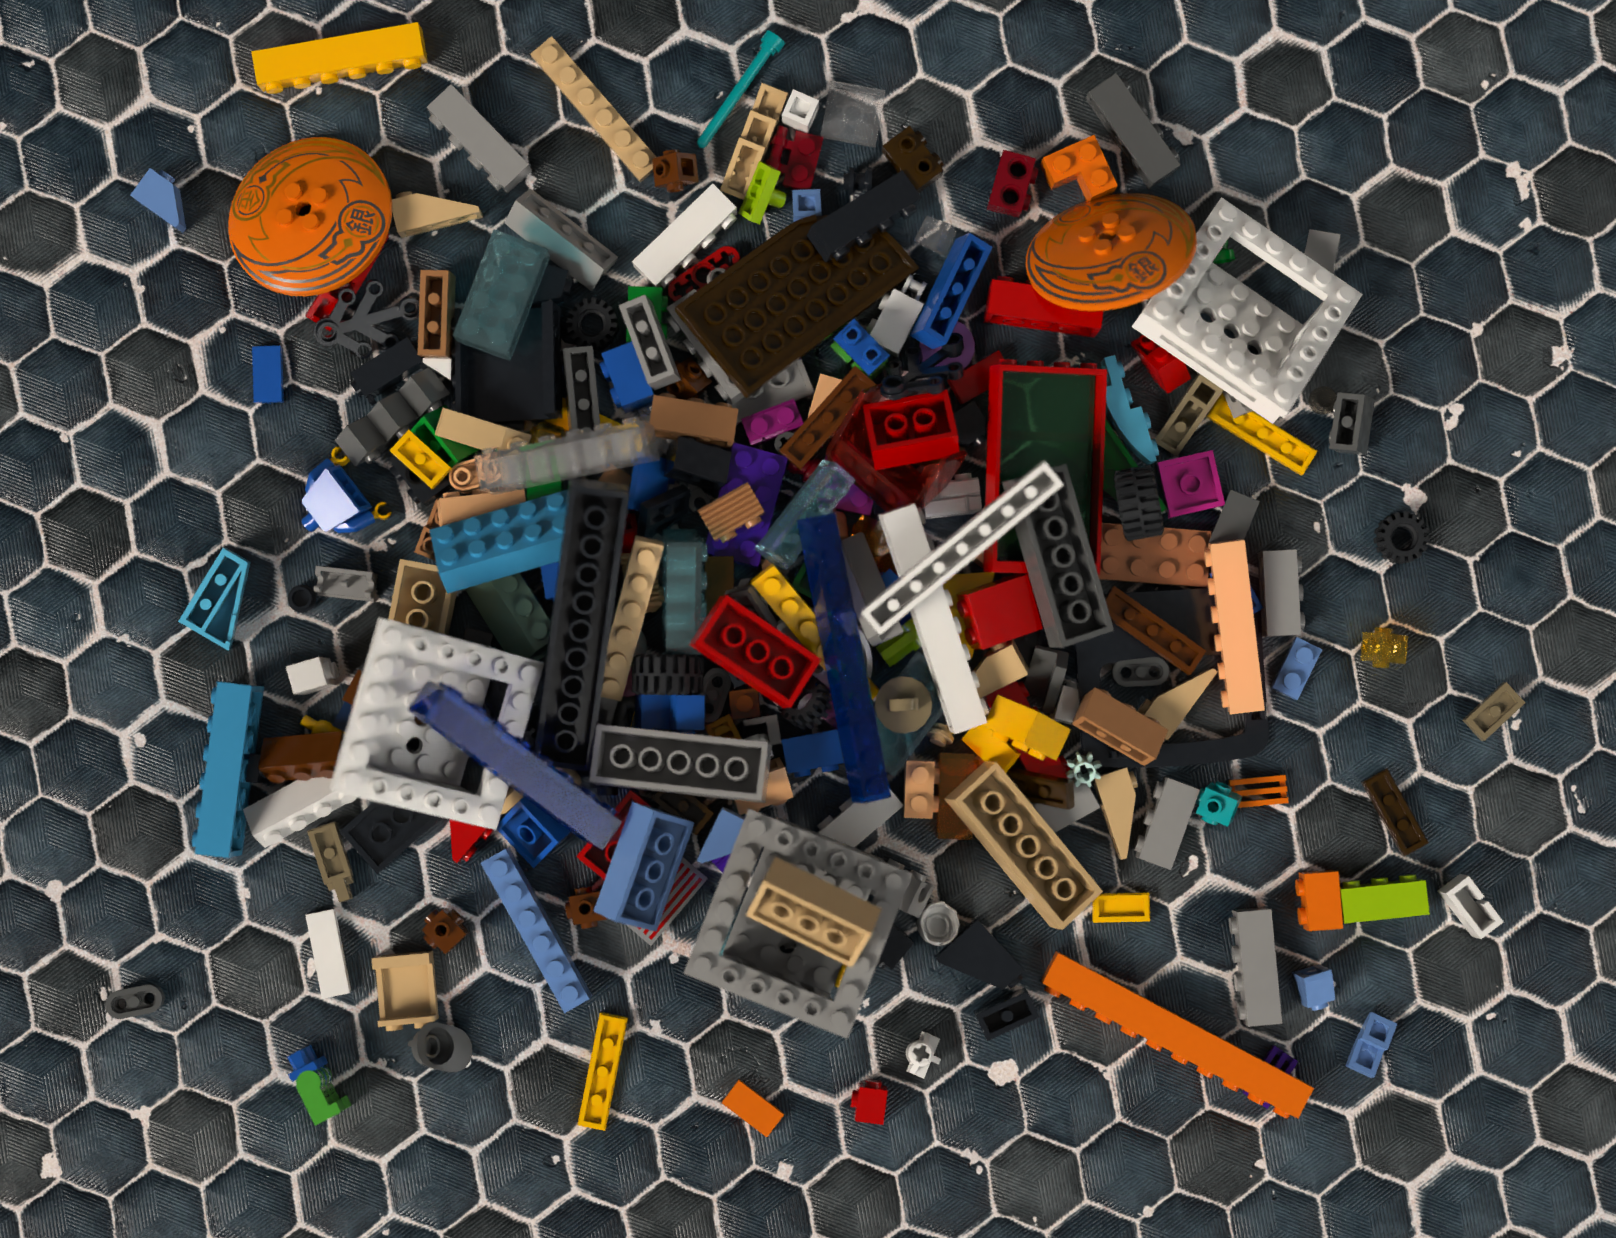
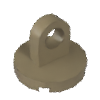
[875,676,932,734]

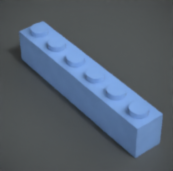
[481,847,592,1013]

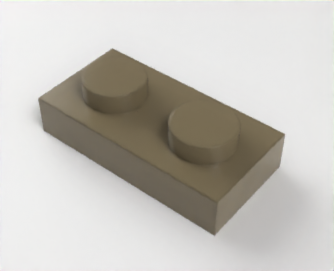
[1462,682,1526,741]

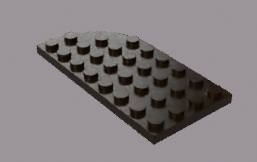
[674,215,919,399]

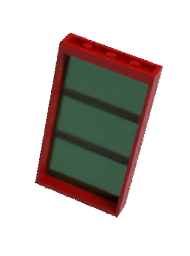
[983,359,1107,575]

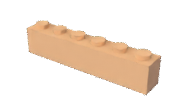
[1204,539,1265,714]

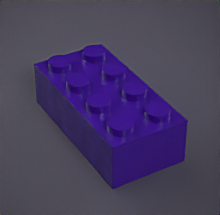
[703,442,788,569]

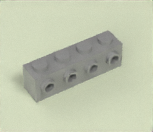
[667,289,744,405]

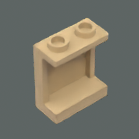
[372,950,439,1031]

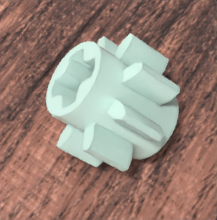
[1066,751,1101,788]

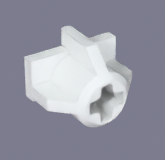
[906,1031,941,1079]

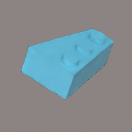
[178,548,250,651]

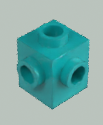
[1195,782,1242,827]

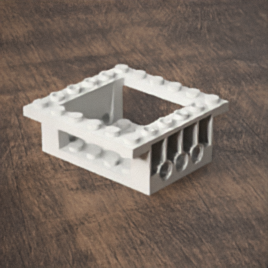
[1132,197,1362,424]
[329,618,544,830]

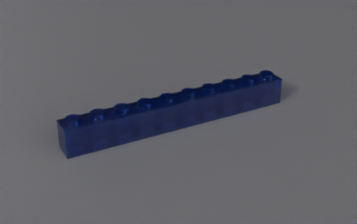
[797,513,891,804]

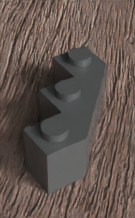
[335,367,451,467]

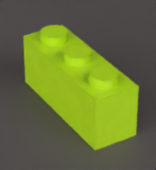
[1340,874,1430,924]

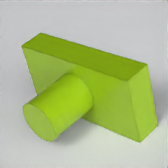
[738,161,786,224]

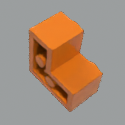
[1040,135,1118,201]

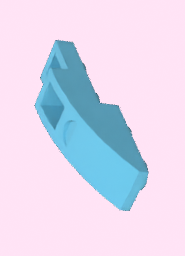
[1101,355,1159,465]

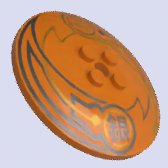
[228,137,392,296]
[1025,193,1197,311]

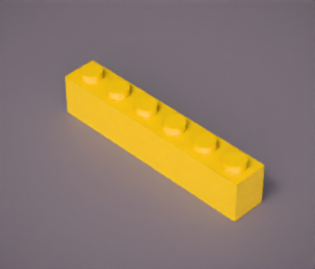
[251,22,428,94]

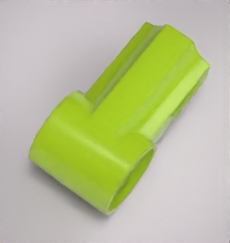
[876,619,922,667]

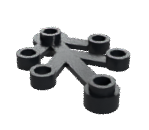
[313,279,419,359]
[880,333,964,400]

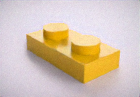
[389,430,452,490]

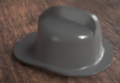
[407,1022,472,1072]

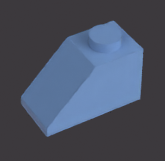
[130,168,186,233]
[697,807,745,863]
[1292,964,1335,1011]

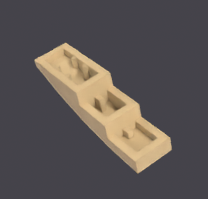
[720,83,789,200]

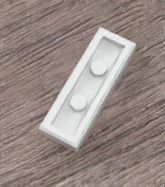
[305,909,352,999]

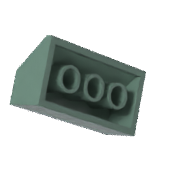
[465,572,551,661]

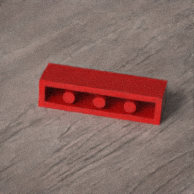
[984,681,1071,779]

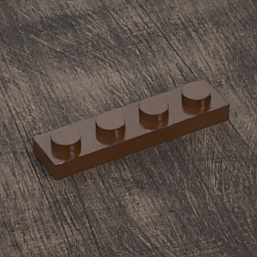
[779,366,876,470]
[1105,586,1206,675]

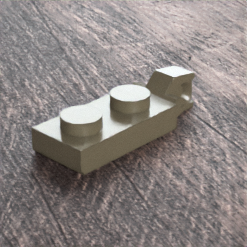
[307,822,354,903]

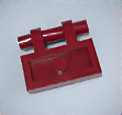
[765,126,824,190]

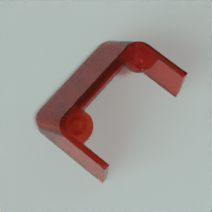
[826,383,968,511]

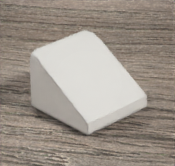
[423,357,455,382]

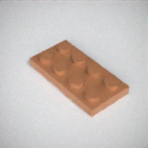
[1098,523,1211,588]

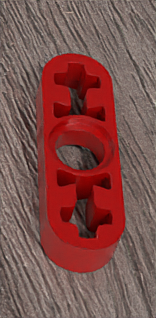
[668,246,740,302]

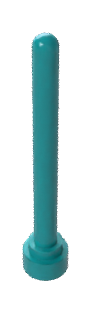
[697,30,785,148]

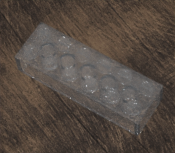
[474,417,660,495]

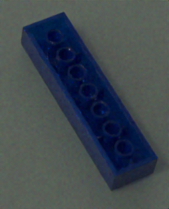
[407,681,622,850]

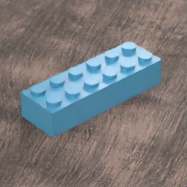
[430,489,568,594]
[192,682,264,858]

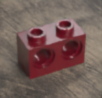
[987,150,1039,218]

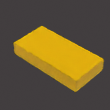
[961,724,1021,773]
[1092,892,1150,923]

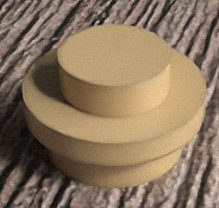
[926,723,954,747]

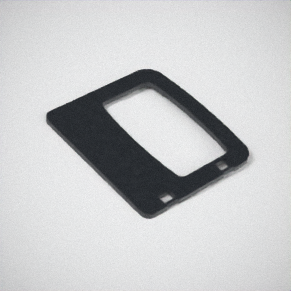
[1074,587,1269,768]

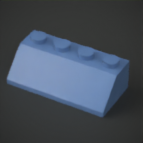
[594,802,694,931]

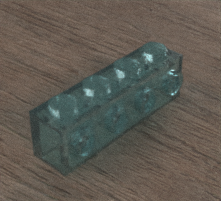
[755,460,856,570]

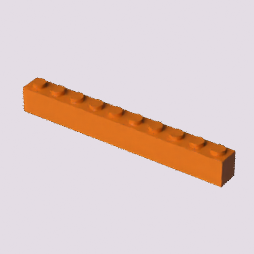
[1040,951,1314,1119]

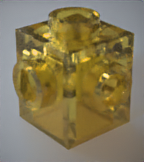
[1360,627,1408,668]

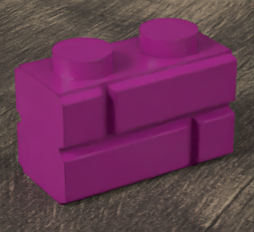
[741,399,803,448]

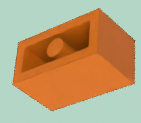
[1295,870,1343,931]

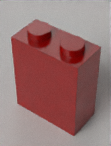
[956,574,1043,650]

